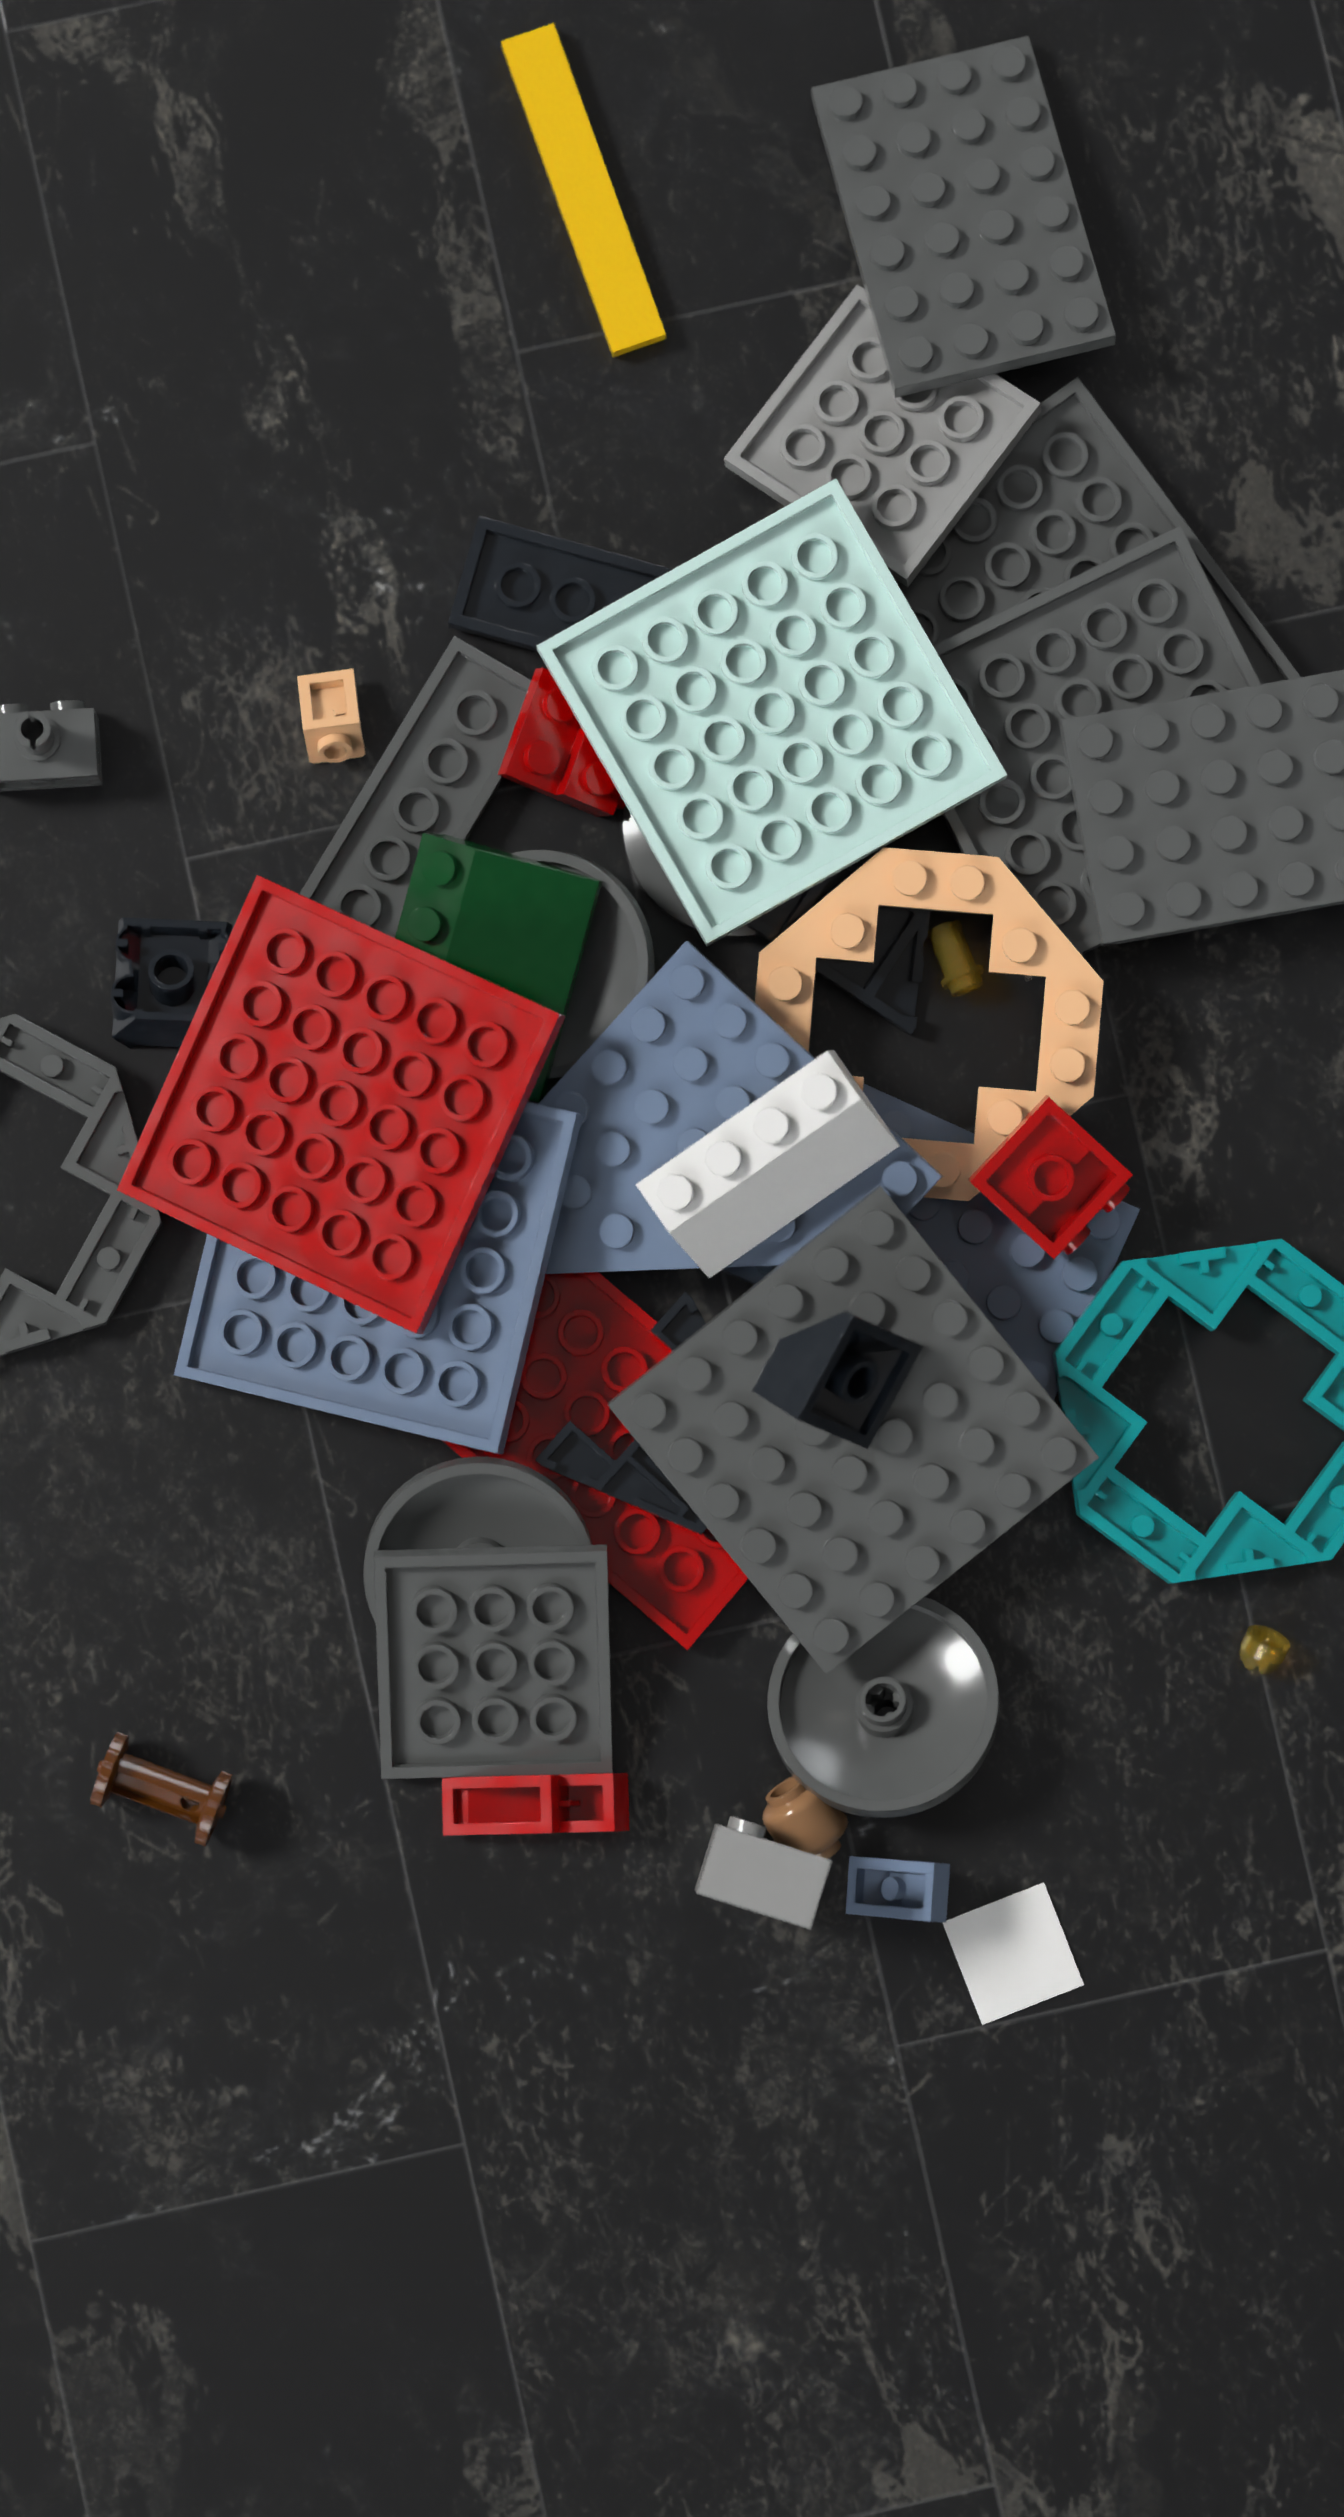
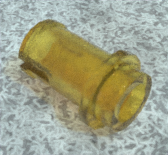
[927,920,985,997]

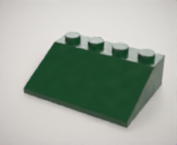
[395,833,603,1102]

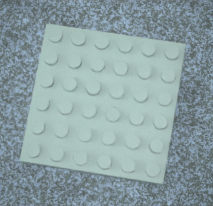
[537,478,1007,946]

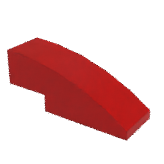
[442,1773,629,1836]

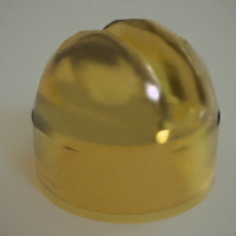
[1239,1625,1290,1675]

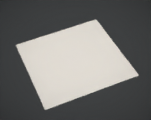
[942,1882,1084,2025]

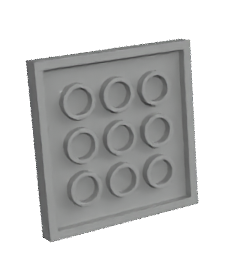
[724,284,1041,587]

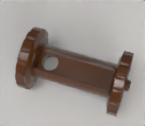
[90,1731,233,1847]

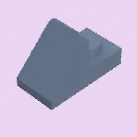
[846,1856,950,1922]

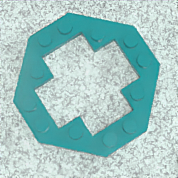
[1052,1239,1344,1584]

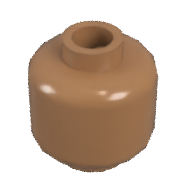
[763,1776,848,1859]

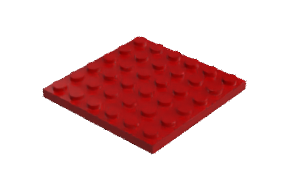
[117,875,566,1335]

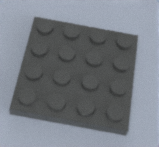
[374,1545,612,1779]

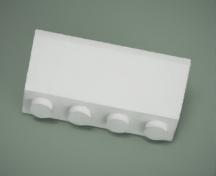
[636,1050,900,1278]

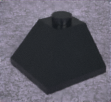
[752,1311,923,1449]

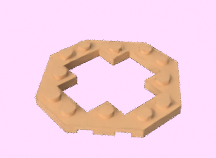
[755,847,1104,1201]

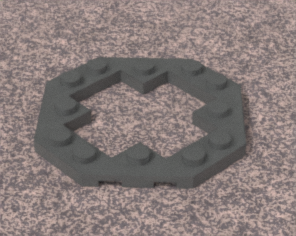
[0,1014,163,1356]

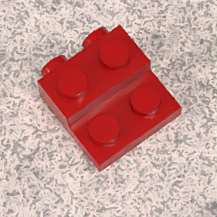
[498,668,626,817]
[968,1095,1133,1259]

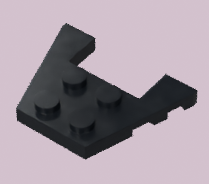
[535,1292,707,1535]

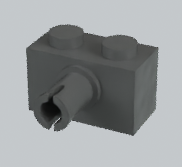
[0,700,103,792]

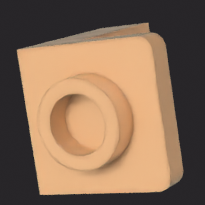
[297,669,365,764]

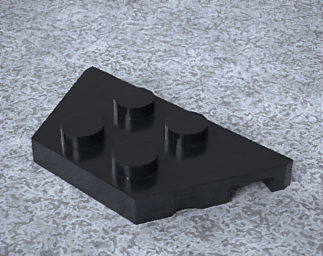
[746,861,931,1035]

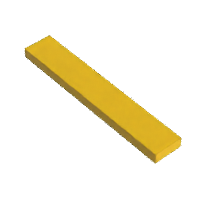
[501,23,666,357]

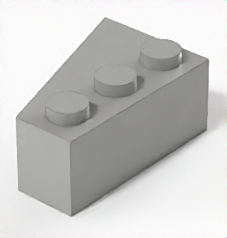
[694,1816,831,1929]

